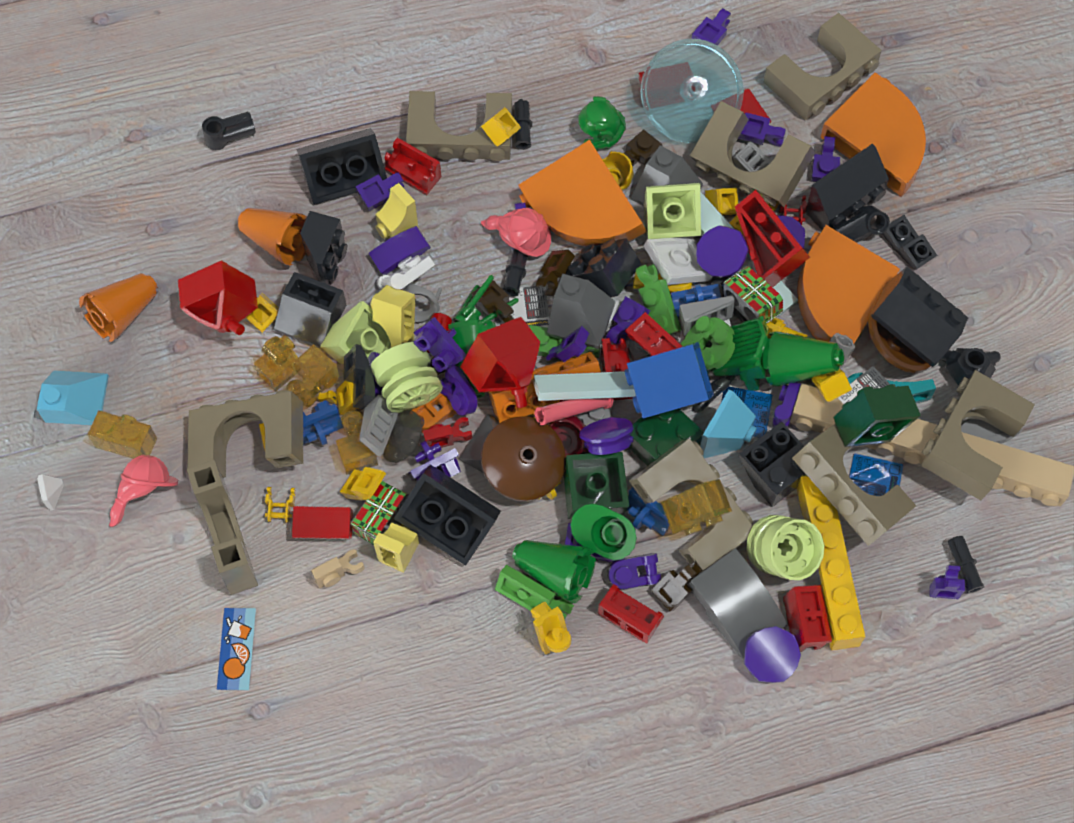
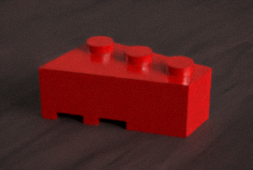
[735,190,810,287]

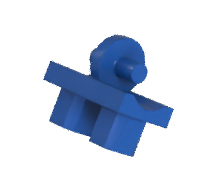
[671,284,724,320]
[303,400,344,446]
[627,487,678,536]

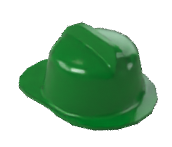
[571,504,637,560]

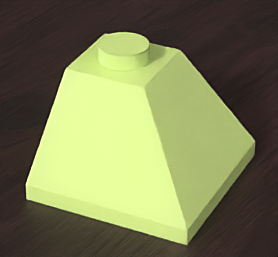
[644,183,701,239]
[320,301,391,365]

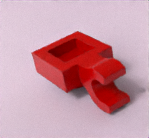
[423,417,473,448]

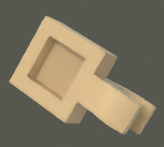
[311,549,365,589]

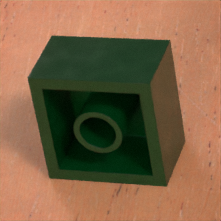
[833,384,921,447]
[628,408,704,466]
[563,452,629,519]

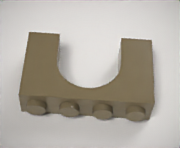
[763,12,882,121]
[406,91,512,161]
[690,101,816,208]
[921,370,1035,501]
[187,390,303,478]
[792,424,916,546]
[629,438,753,573]
[187,460,259,595]

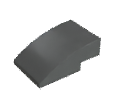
[689,548,788,659]

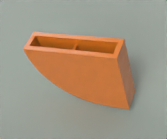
[820,72,926,197]
[518,140,647,246]
[797,225,900,344]

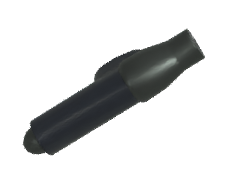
[694,375,736,412]

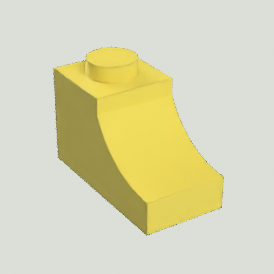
[375,183,418,239]
[371,285,415,348]
[373,523,419,573]

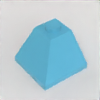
[37,371,109,426]
[700,390,757,459]

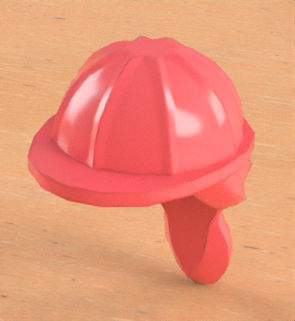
[481,208,551,257]
[109,455,179,527]

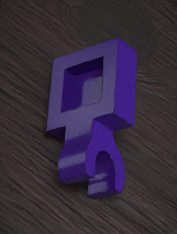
[692,8,731,52]
[738,113,786,147]
[811,136,840,182]
[356,172,404,211]
[606,296,651,344]
[546,326,589,362]
[929,565,965,599]

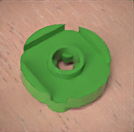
[681,316,735,372]

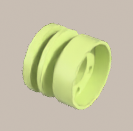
[371,342,443,413]
[747,515,824,580]

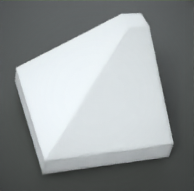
[37,474,64,511]

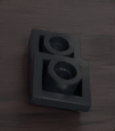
[882,215,938,270]

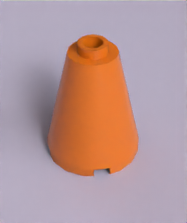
[238,208,307,266]
[79,273,157,342]

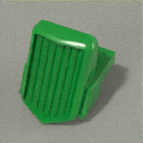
[710,316,769,391]

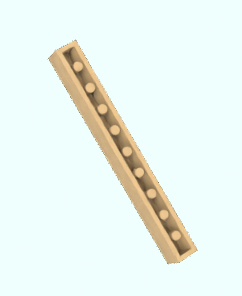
[789,384,1074,507]

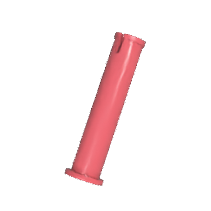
[535,398,614,425]

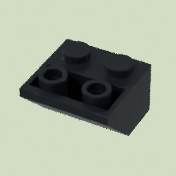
[300,211,348,285]
[565,238,642,297]
[274,272,347,350]
[739,422,807,507]

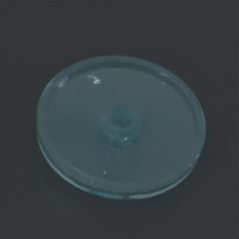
[641,39,744,143]

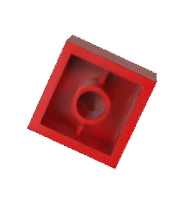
[178,260,258,335]
[460,317,540,408]

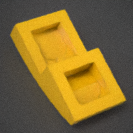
[340,467,386,500]

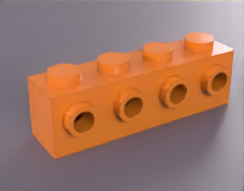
[489,352,601,423]

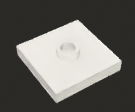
[643,236,713,285]

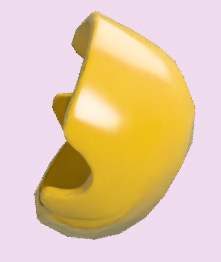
[602,151,634,191]

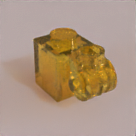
[254,335,300,392]
[286,344,339,408]
[336,410,378,475]

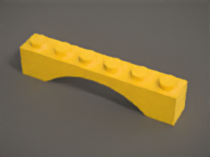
[797,476,865,651]

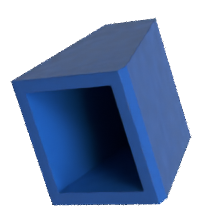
[625,342,714,418]

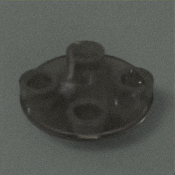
[382,410,424,463]

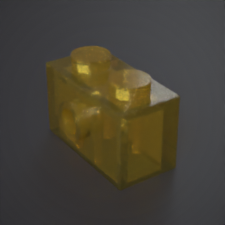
[88,410,157,459]
[661,479,732,536]

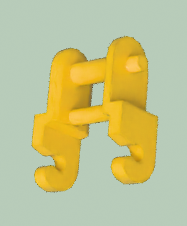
[265,487,296,523]

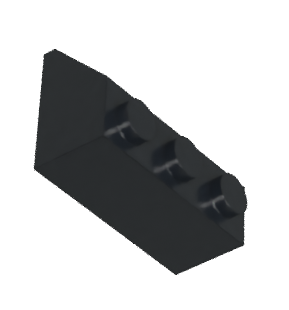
[296,128,387,205]
[805,143,889,230]
[870,267,968,367]
[394,464,501,566]

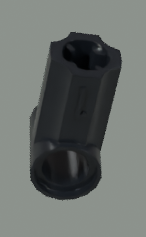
[202,112,256,150]
[833,205,890,243]

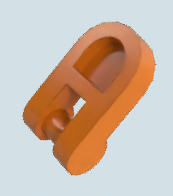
[410,393,457,433]

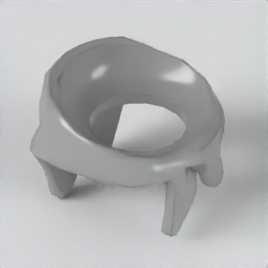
[405,281,442,323]

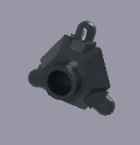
[941,348,1001,385]

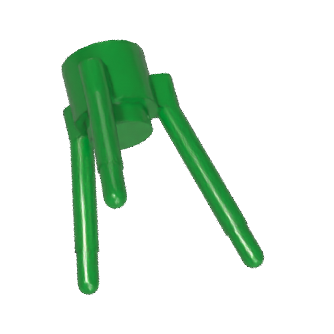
[453,275,519,325]

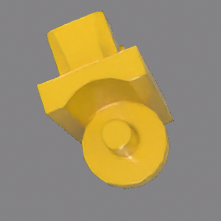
[531,602,572,655]

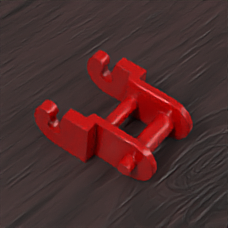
[779,195,806,225]

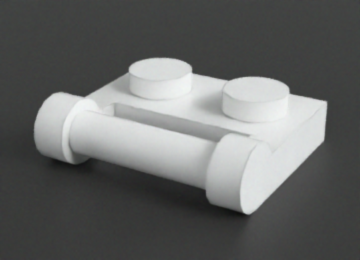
[376,255,435,290]

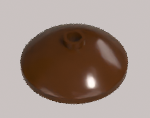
[868,306,931,373]
[481,416,566,501]

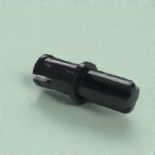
[514,99,533,150]
[503,248,528,297]
[948,536,985,594]

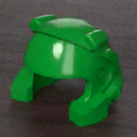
[578,96,626,151]

